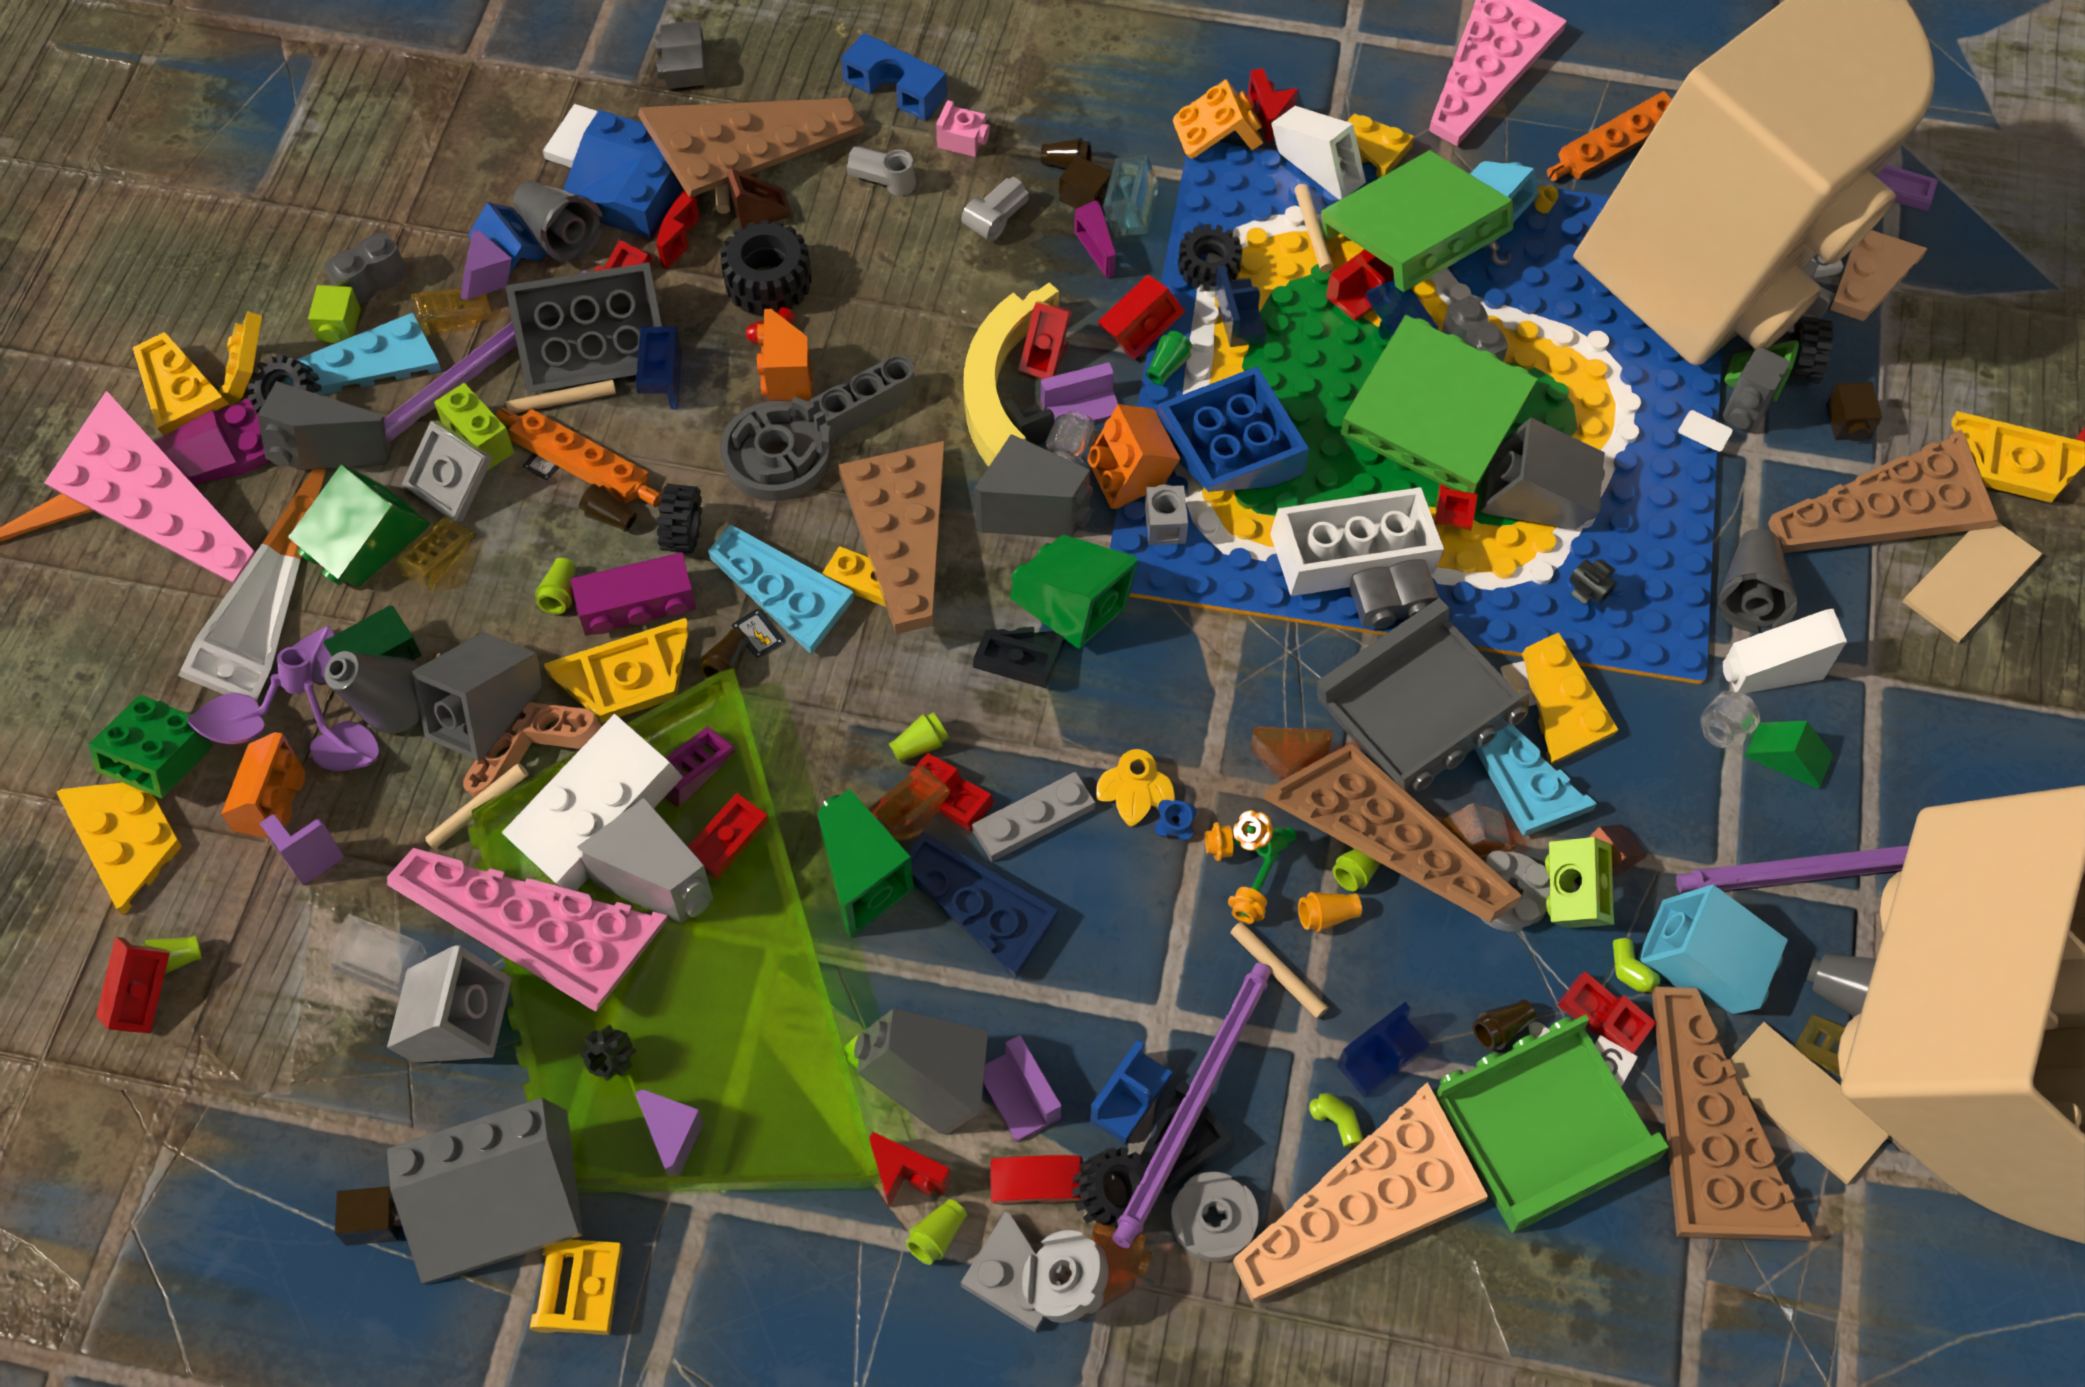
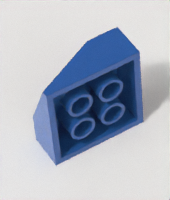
[563,109,683,239]
[1158,366,1309,492]

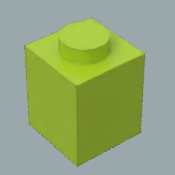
[308,285,361,343]

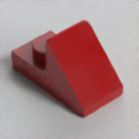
[1248,68,1298,142]
[1018,301,1072,379]
[869,1132,951,1207]

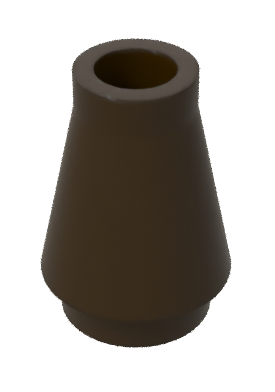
[1041,138,1092,169]
[579,484,637,532]
[700,629,749,685]
[1472,999,1536,1051]

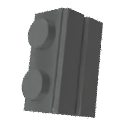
[1722,347,1790,433]

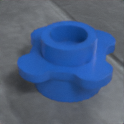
[1154,799,1197,841]

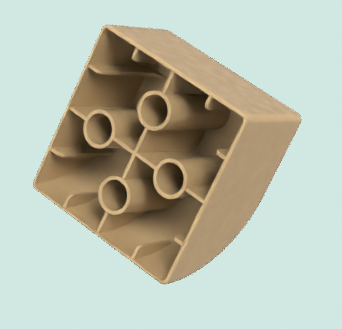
[1573,0,1935,366]
[1838,785,2085,1244]

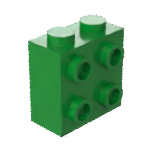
[88,695,212,799]

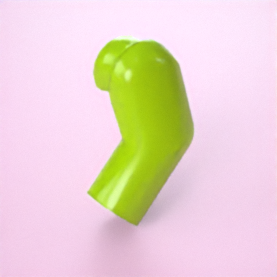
[1612,938,1660,993]
[1309,1093,1364,1149]

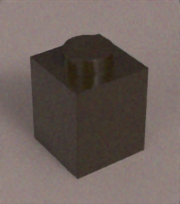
[1059,156,1114,209]
[1826,382,1882,441]
[335,1186,402,1246]

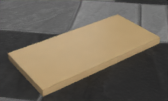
[1902,522,2042,643]
[1730,1022,1889,1185]

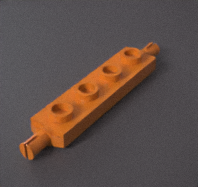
[1547,91,1672,181]
[496,407,662,507]

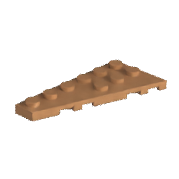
[638,98,865,198]
[1768,429,1998,553]
[838,441,945,634]
[1264,743,1522,923]
[1652,987,1812,1241]

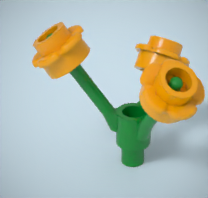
[1205,810,1296,924]

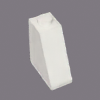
[1271,106,1366,200]
[1723,609,1847,695]

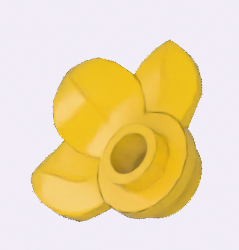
[1096,749,1175,827]

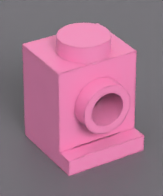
[936,100,990,157]

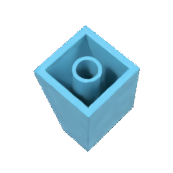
[1637,884,1788,1014]

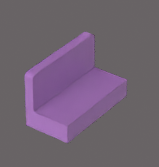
[1040,362,1118,434]
[260,814,344,885]
[983,1035,1061,1142]

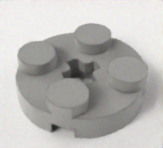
[1481,850,1550,932]
[1171,1172,1259,1262]
[1022,1230,1108,1323]

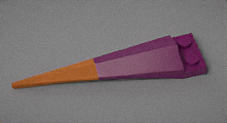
[0,398,271,542]

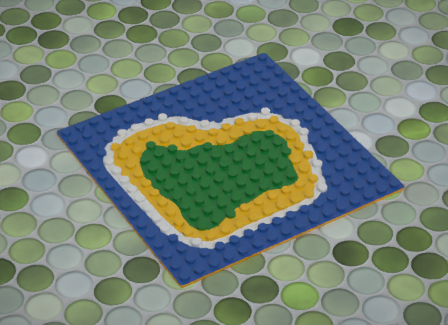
[1110,142,1722,684]

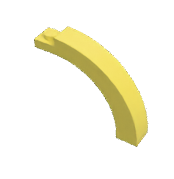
[964,282,1059,467]

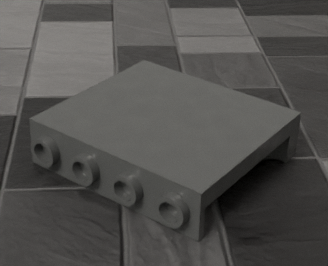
[1316,598,1530,794]

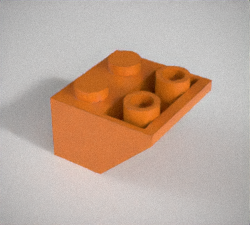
[757,309,813,402]
[1087,404,1180,509]
[221,732,305,838]

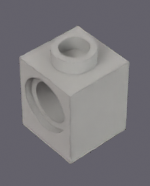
[1145,484,1188,545]

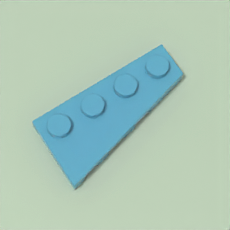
[708,524,854,655]

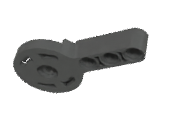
[720,355,915,501]

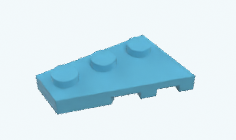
[1475,725,1597,837]

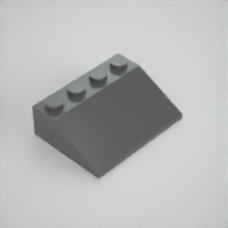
[505,263,670,393]
[387,1098,583,1285]

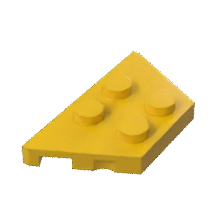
[1951,411,2085,503]
[544,618,689,723]
[56,782,182,915]

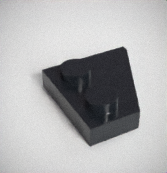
[973,627,1066,688]
[1140,1080,1235,1194]

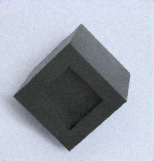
[1005,398,1054,445]

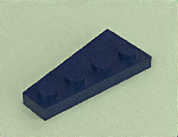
[907,831,1059,980]

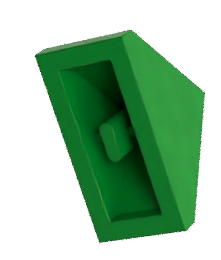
[1744,721,1833,789]

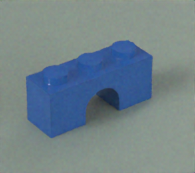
[841,33,947,121]

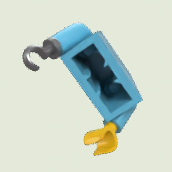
[1470,161,1558,266]

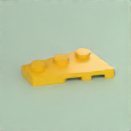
[133,332,229,436]
[1522,632,1618,765]

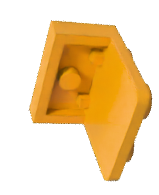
[1173,79,1263,159]

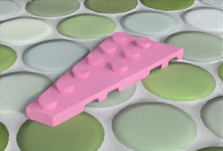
[1429,0,1567,146]
[45,391,256,584]
[387,848,667,1012]

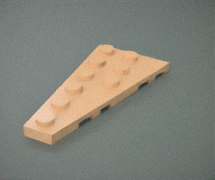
[1233,1082,1488,1303]

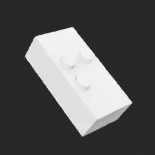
[1270,487,1444,596]
[502,714,683,891]

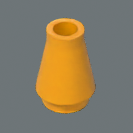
[1298,892,1362,932]

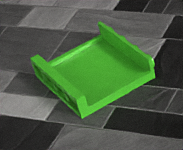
[1321,150,1514,292]
[1341,315,1538,494]
[1435,1014,1669,1234]

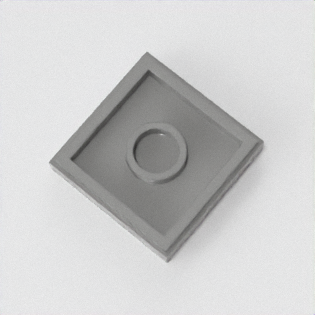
[401,421,493,522]

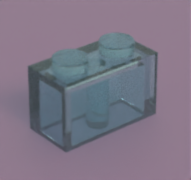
[1103,155,1159,237]

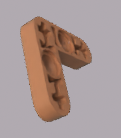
[463,702,602,798]

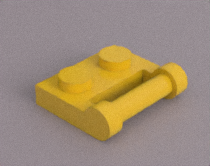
[219,311,262,405]
[530,1240,623,1335]

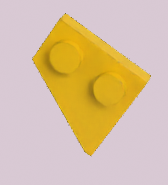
[1347,113,1414,178]

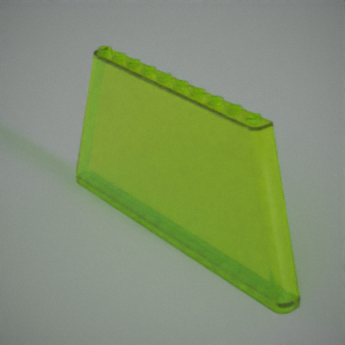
[468,668,881,1193]

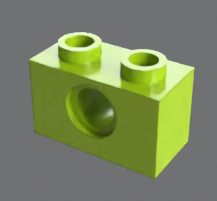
[434,383,515,471]
[1545,837,1614,928]

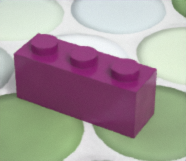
[571,552,697,636]

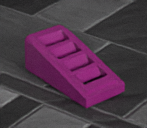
[1074,201,1116,279]
[664,726,736,807]

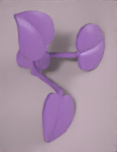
[187,626,379,771]

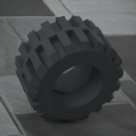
[720,220,812,316]

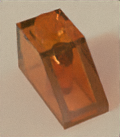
[1077,1223,1152,1321]

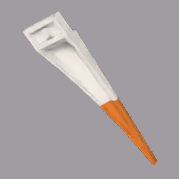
[178,468,326,701]

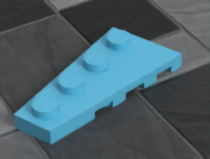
[284,312,442,395]

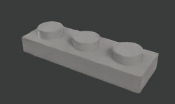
[972,772,1095,862]

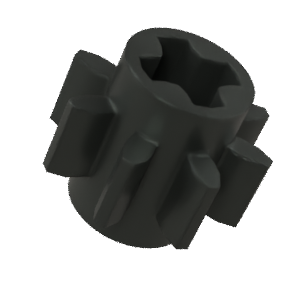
[1569,558,1618,605]
[580,1024,636,1081]

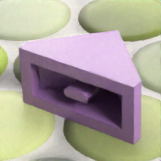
[460,230,512,300]
[635,1089,704,1182]

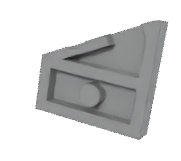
[961,1211,1045,1333]

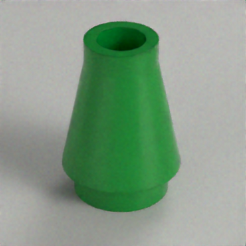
[1146,331,1193,386]

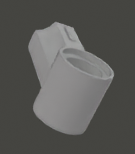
[846,146,916,196]
[961,177,1029,241]

